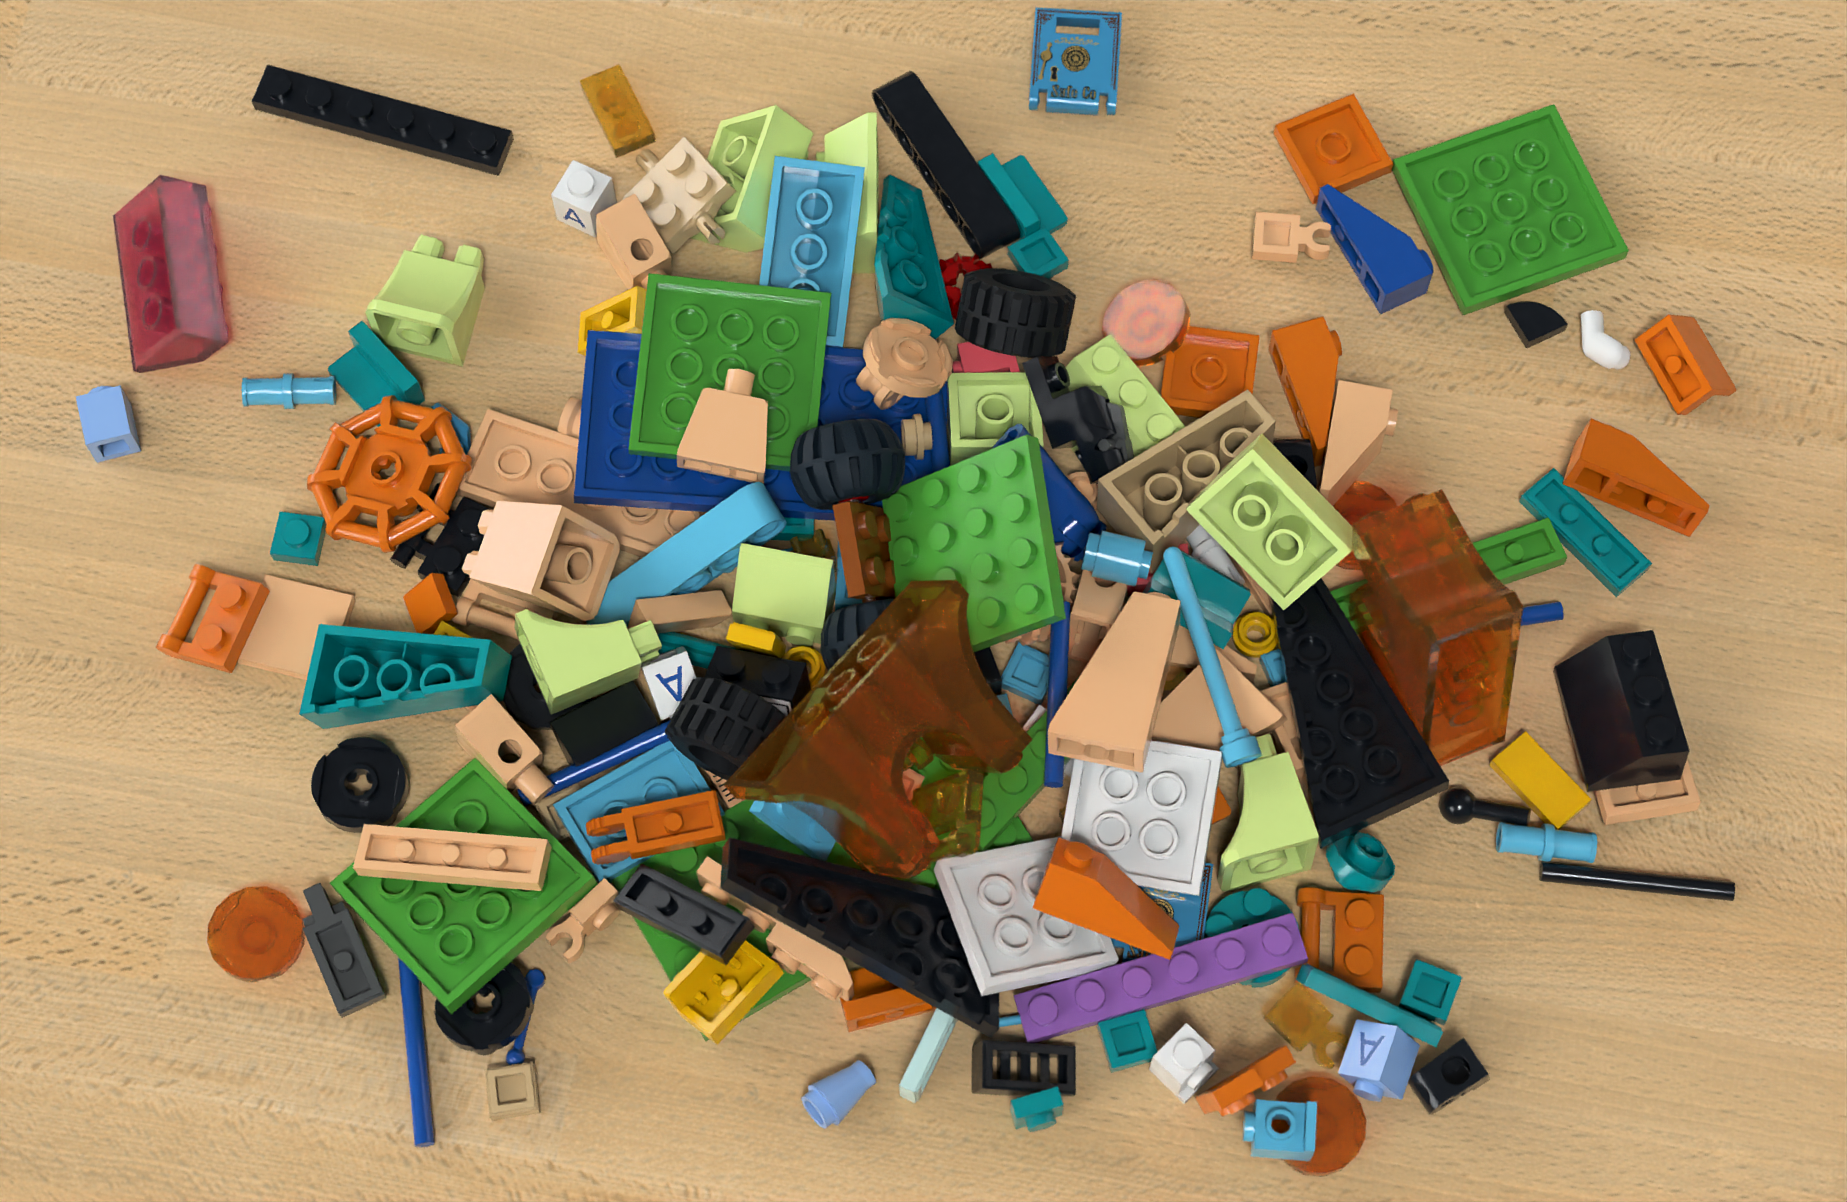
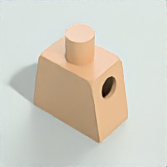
[596,193,672,290]
[677,369,768,484]
[1068,570,1128,663]
[455,694,554,805]

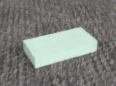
[899,1008,957,1103]

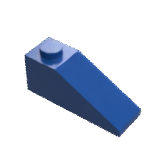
[1316,184,1433,315]

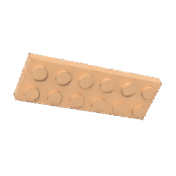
[456,409,707,558]

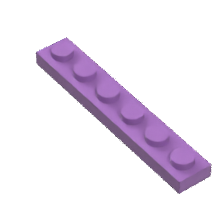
[1014,913,1308,1043]

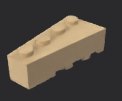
[1097,389,1276,574]

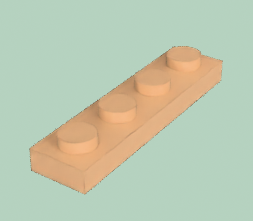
[353,824,552,891]

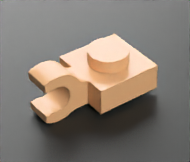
[546,878,620,963]

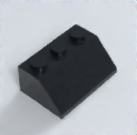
[1553,630,1689,792]

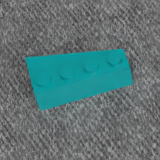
[299,624,512,729]

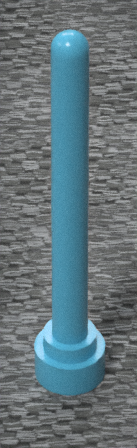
[1163,546,1262,768]

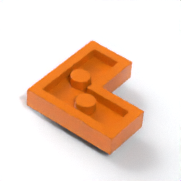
[1195,1045,1296,1117]

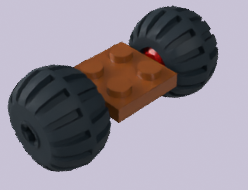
[790,419,930,688]

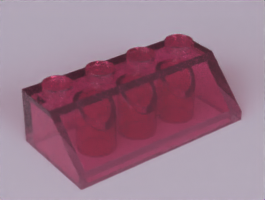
[113,175,228,373]

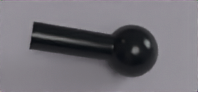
[1439,787,1531,826]

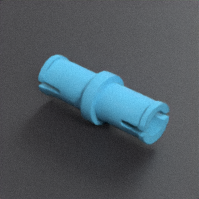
[242,373,336,409]
[1496,822,1597,863]

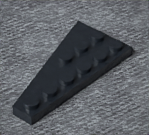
[1269,578,1449,849]
[720,838,999,1038]

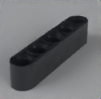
[872,71,1020,259]

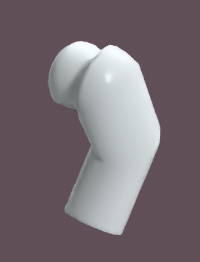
[1580,310,1630,370]

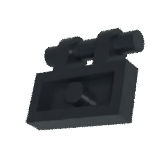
[390,483,491,598]

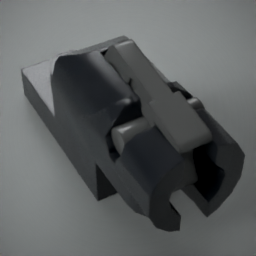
[1022,356,1134,484]

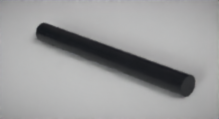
[1539,862,1735,901]

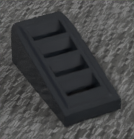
[971,1040,1076,1097]

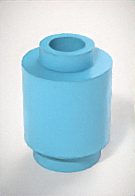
[1081,531,1153,586]

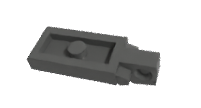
[302,883,387,1018]

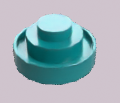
[1326,832,1395,892]

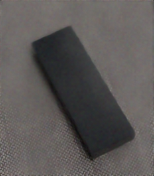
[614,863,755,966]

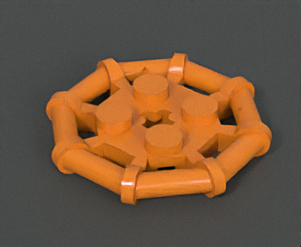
[307,395,472,553]

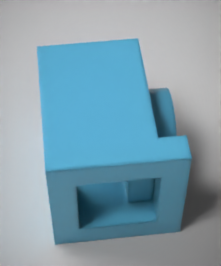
[1243,1099,1317,1161]

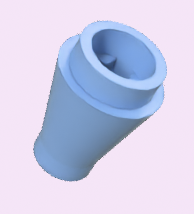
[801,1060,876,1129]

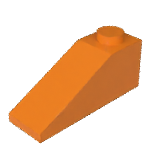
[1268,316,1342,467]
[1563,418,1710,537]
[1032,837,1179,960]

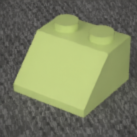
[947,372,1044,466]
[732,543,836,646]

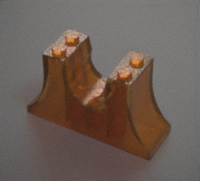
[1349,489,1523,766]
[724,580,1033,879]

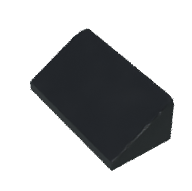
[549,680,658,767]

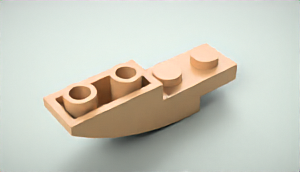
[696,856,855,1001]

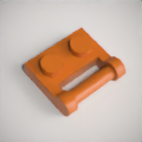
[156,564,270,673]
[1294,887,1384,993]

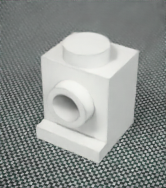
[1149,1023,1219,1104]

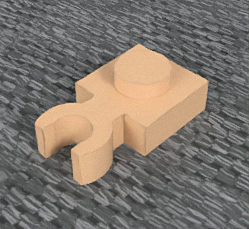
[1252,212,1331,263]

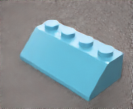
[759,156,865,348]

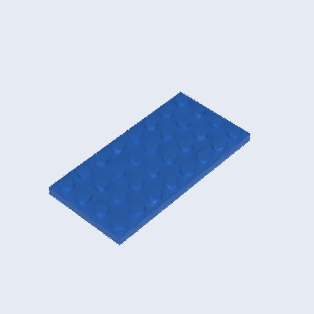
[574,330,947,521]

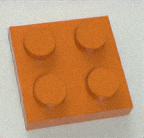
[1274,93,1393,204]
[1161,324,1260,418]

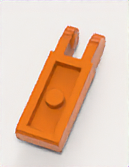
[585,790,726,865]

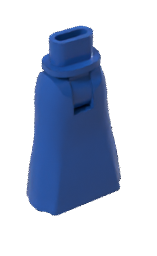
[992,424,1107,562]

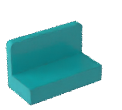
[978,153,1068,240]
[328,321,425,427]
[1143,546,1251,650]

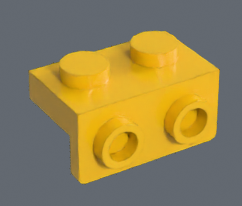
[663,940,784,1045]

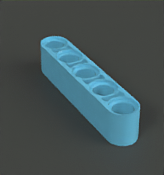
[586,482,787,627]

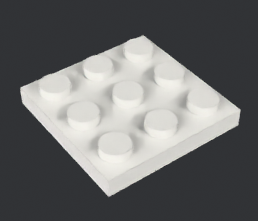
[1061,740,1222,896]
[933,836,1119,996]

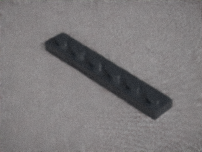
[252,65,514,176]

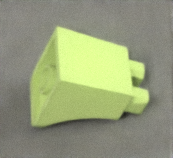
[365,235,485,366]
[515,609,662,715]
[1217,734,1319,891]

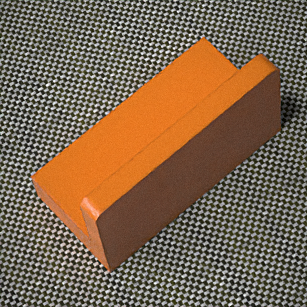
[1635,314,1737,415]
[840,968,936,1032]

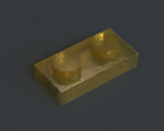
[579,64,656,158]

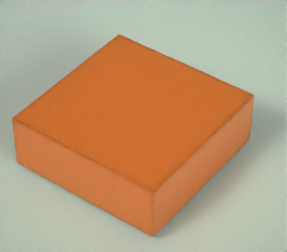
[403,573,458,634]

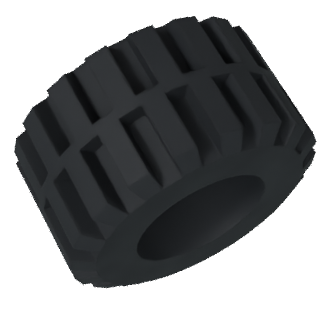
[955,268,1076,358]
[665,677,794,788]

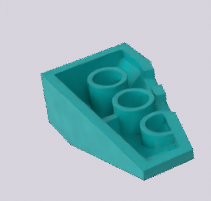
[874,174,954,339]

